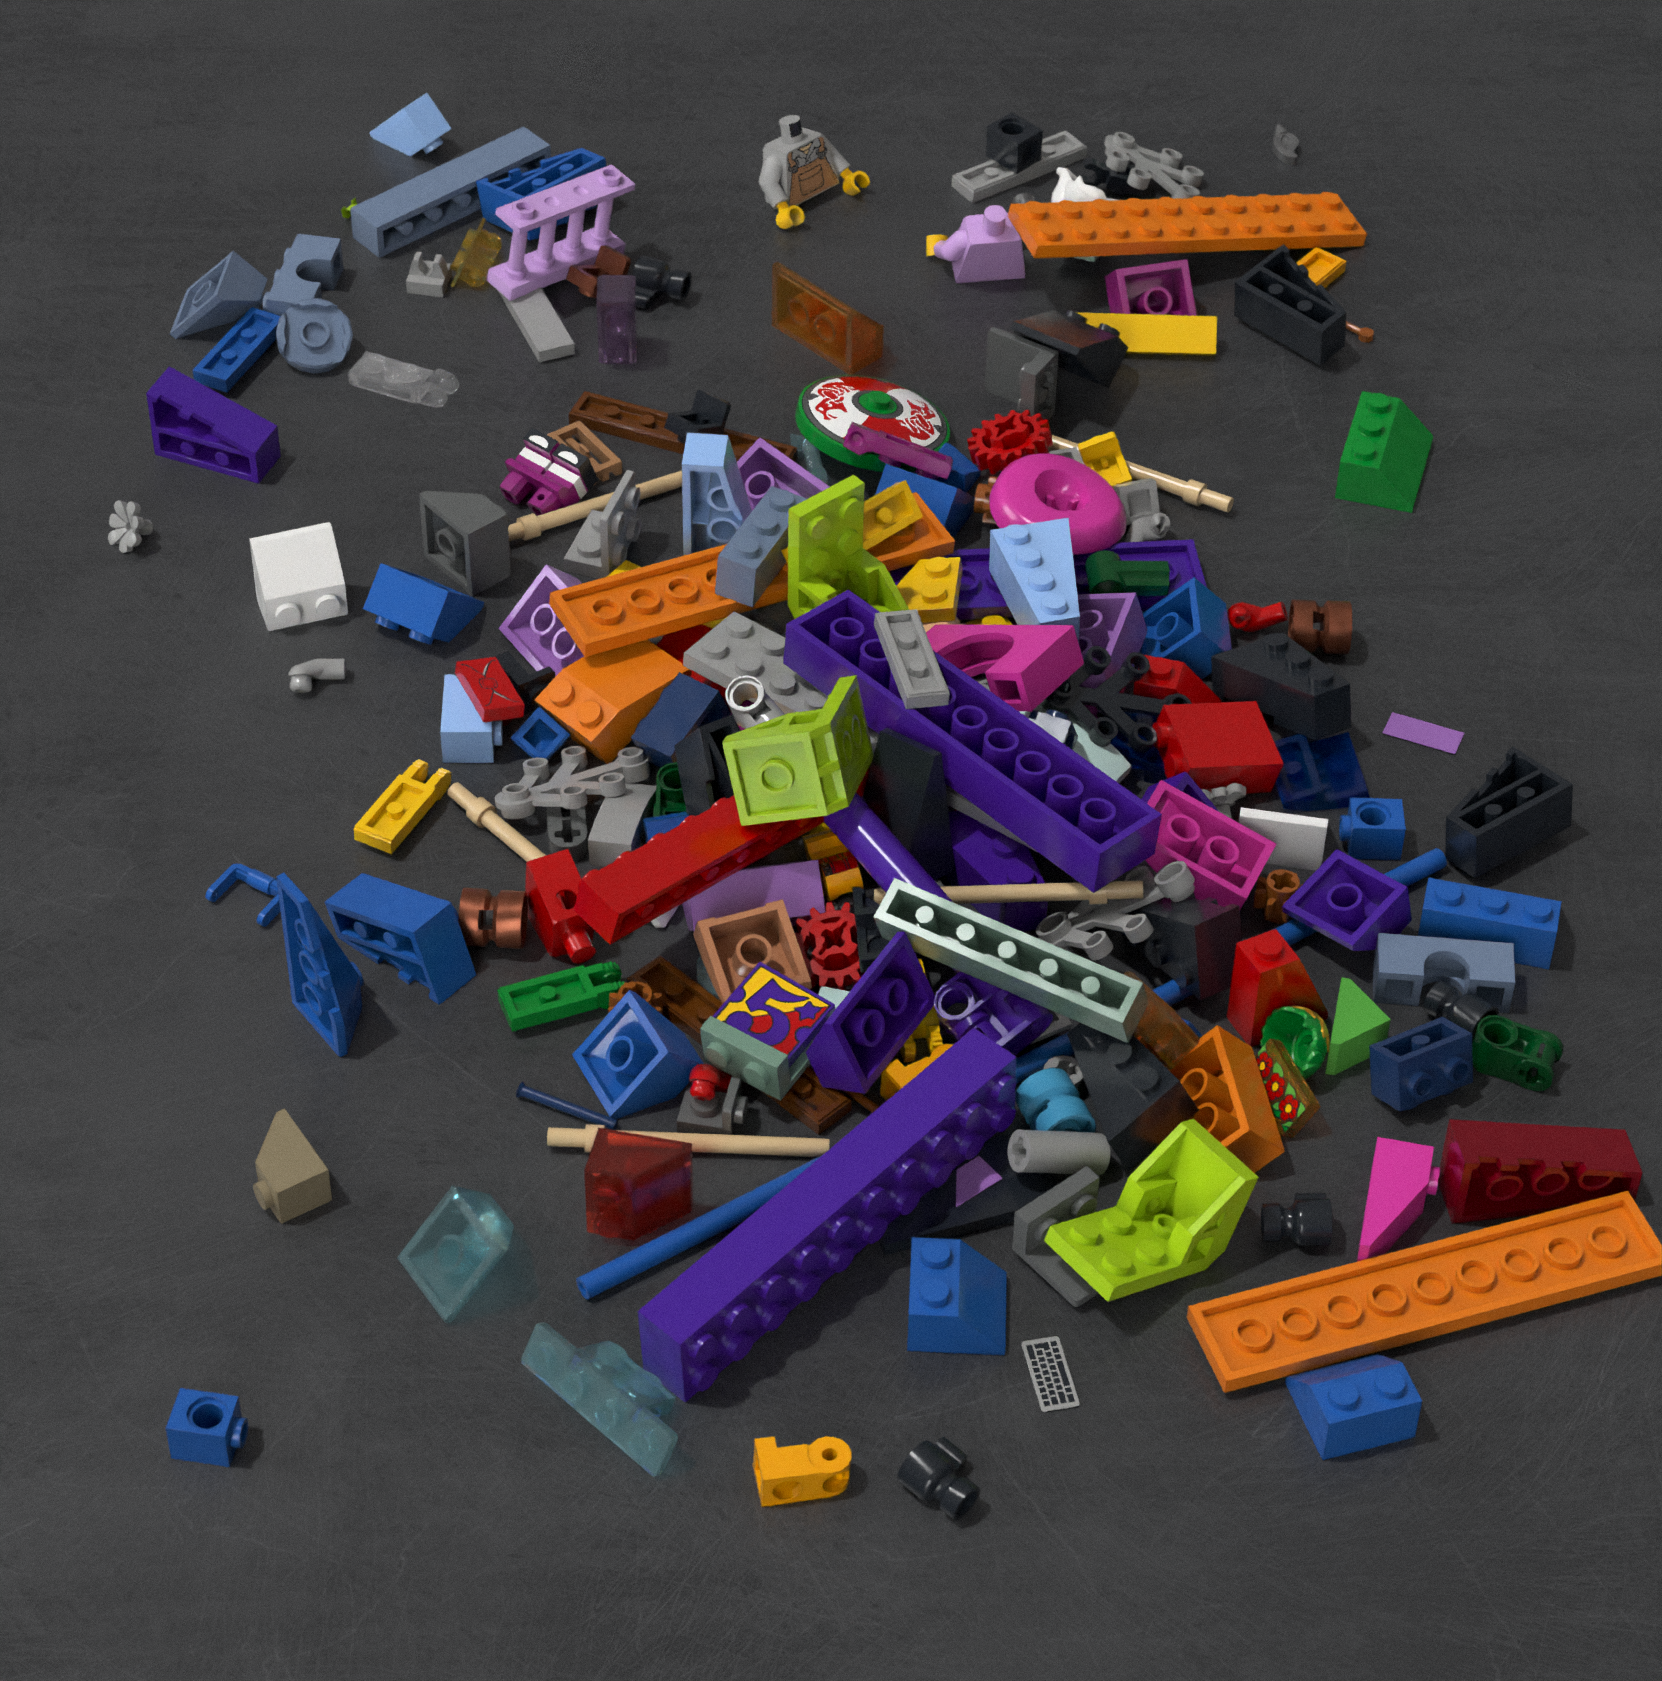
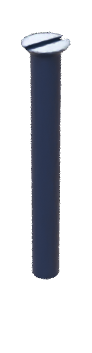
[516,1081,618,1130]

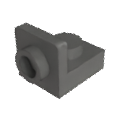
[677,1077,748,1135]

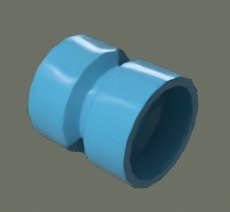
[1015,1068,1096,1133]

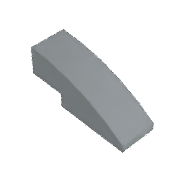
[588,783,656,867]

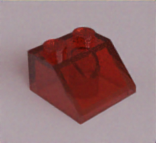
[584,1128,693,1241]

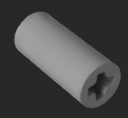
[1008,1129,1110,1175]

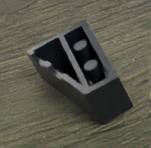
[1445,746,1573,878]
[1067,1023,1199,1171]

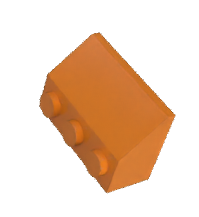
[1163,1025,1285,1173]

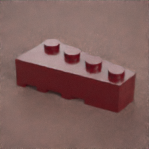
[1438,1119,1643,1224]

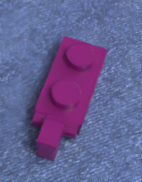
[843,422,953,481]

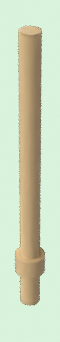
[1048,435,1234,513]
[508,470,682,542]
[447,782,546,862]
[874,880,1144,904]
[547,1124,829,1157]

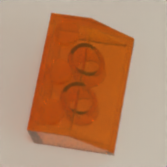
[772,262,884,375]

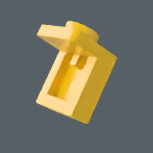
[1078,431,1132,489]

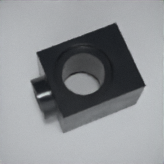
[986,112,1043,174]

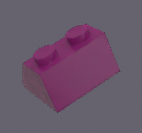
[1104,259,1197,316]

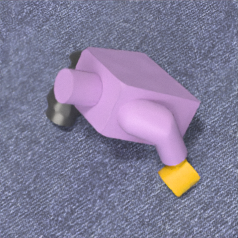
[926,193,1035,283]

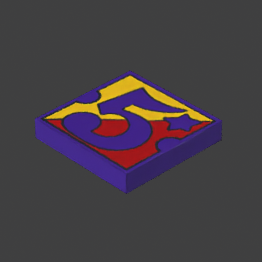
[713,962,835,1068]

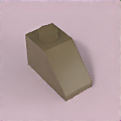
[253,1108,332,1224]

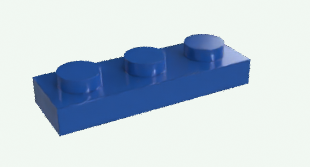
[193,307,281,392]

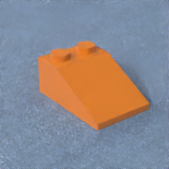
[535,639,692,764]

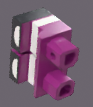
[499,427,598,516]

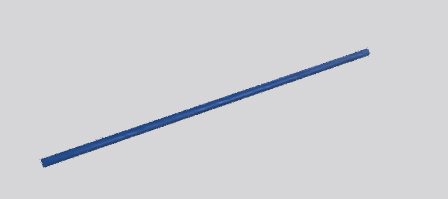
[576,848,1447,1300]

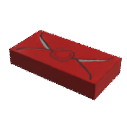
[455,657,525,722]

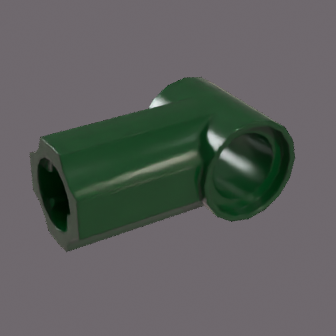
[1085,550,1170,596]

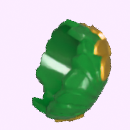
[1260,1006,1330,1081]

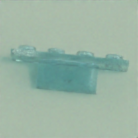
[521,1322,678,1476]

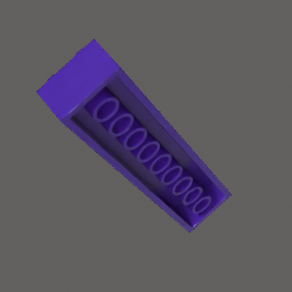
[783,589,1162,893]
[638,1028,1017,1402]

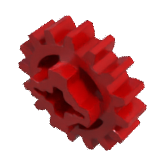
[967,410,1053,474]
[795,902,865,991]

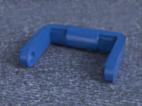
[205,864,281,927]

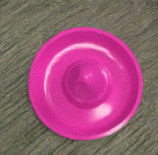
[990,453,1127,555]

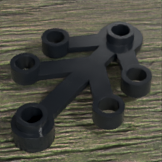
[1040,646,1192,753]

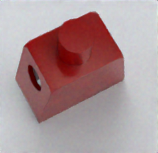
[525,849,596,964]

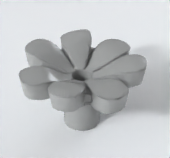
[108,500,153,553]
[1202,783,1246,819]

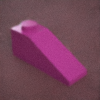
[1357,1137,1440,1262]

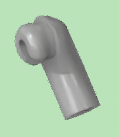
[1124,512,1171,542]
[288,659,346,693]

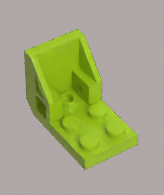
[788,475,909,619]
[722,675,874,826]
[1044,1119,1259,1302]

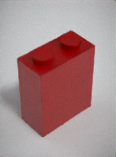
[1152,701,1284,793]

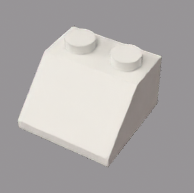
[250,522,348,632]

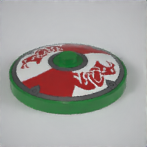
[795,375,950,472]

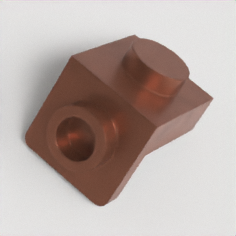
[566,245,631,298]

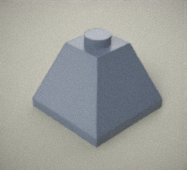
[169,251,267,339]

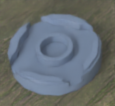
[276,298,353,374]

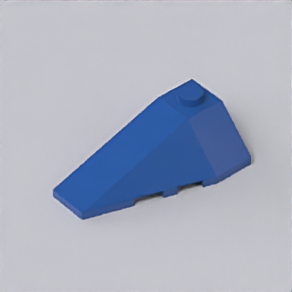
[276,873,364,1058]

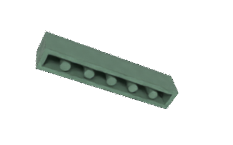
[874,878,1148,1043]

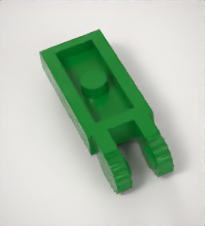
[497,961,625,1032]

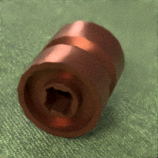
[1288,600,1352,654]
[458,888,528,949]

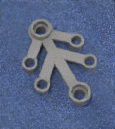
[1104,132,1204,199]
[495,746,650,819]
[1036,861,1195,960]

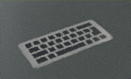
[1021,1336,1080,1412]

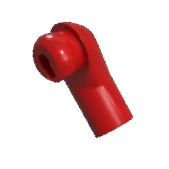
[1227,601,1288,632]
[689,1064,732,1101]

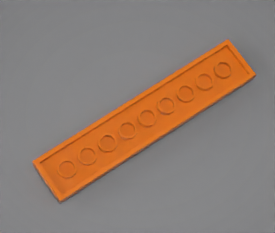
[1008,192,1367,259]
[549,492,955,657]
[1187,1191,1662,1393]

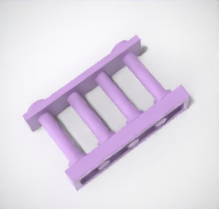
[487,164,635,301]

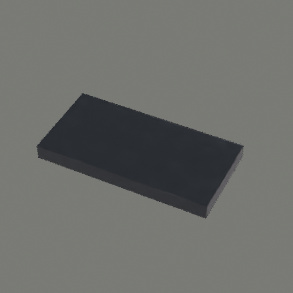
[878,1129,1057,1255]

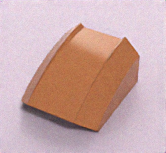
[693,899,812,1004]

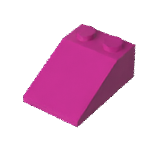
[1145,780,1276,909]

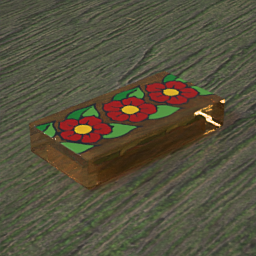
[1255,1038,1321,1138]

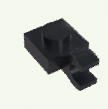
[1079,158,1142,196]

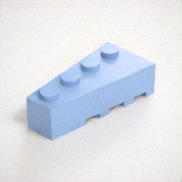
[682,433,752,556]
[989,518,1080,643]

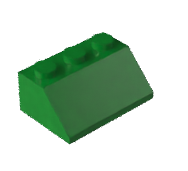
[1335,391,1433,513]

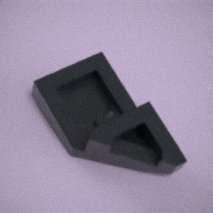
[853,887,890,973]

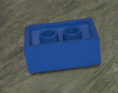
[1418,878,1562,969]

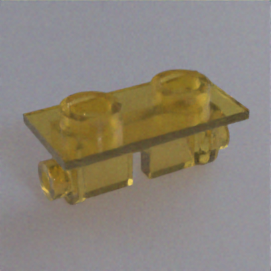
[450,218,502,287]

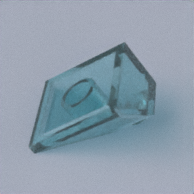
[397,1185,514,1323]

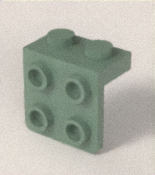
[700,1016,815,1101]

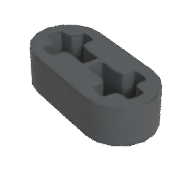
[546,806,588,862]

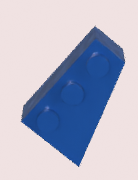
[476,148,606,240]
[325,873,477,1005]

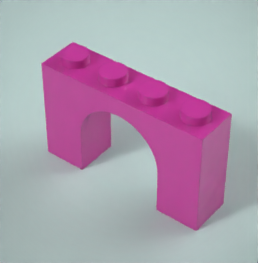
[926,624,1084,712]

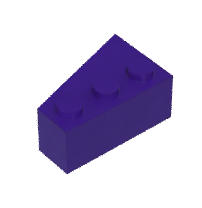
[146,366,281,484]
[945,810,1048,932]

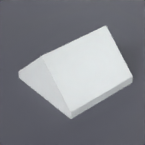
[1239,807,1328,871]

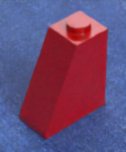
[1227,929,1328,1047]

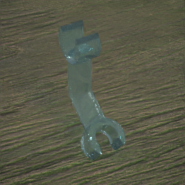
[790,433,828,484]

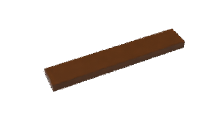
[569,391,798,462]
[627,955,852,1135]

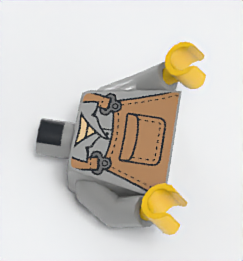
[759,115,870,229]

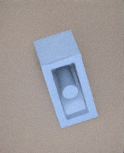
[369,93,451,157]
[440,674,503,763]

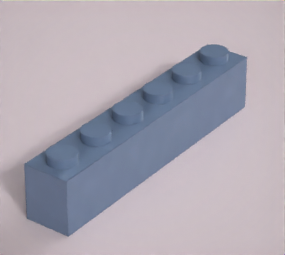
[350,127,551,258]

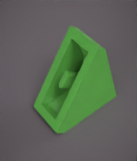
[1325,977,1391,1075]

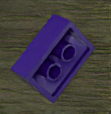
[806,931,935,1094]

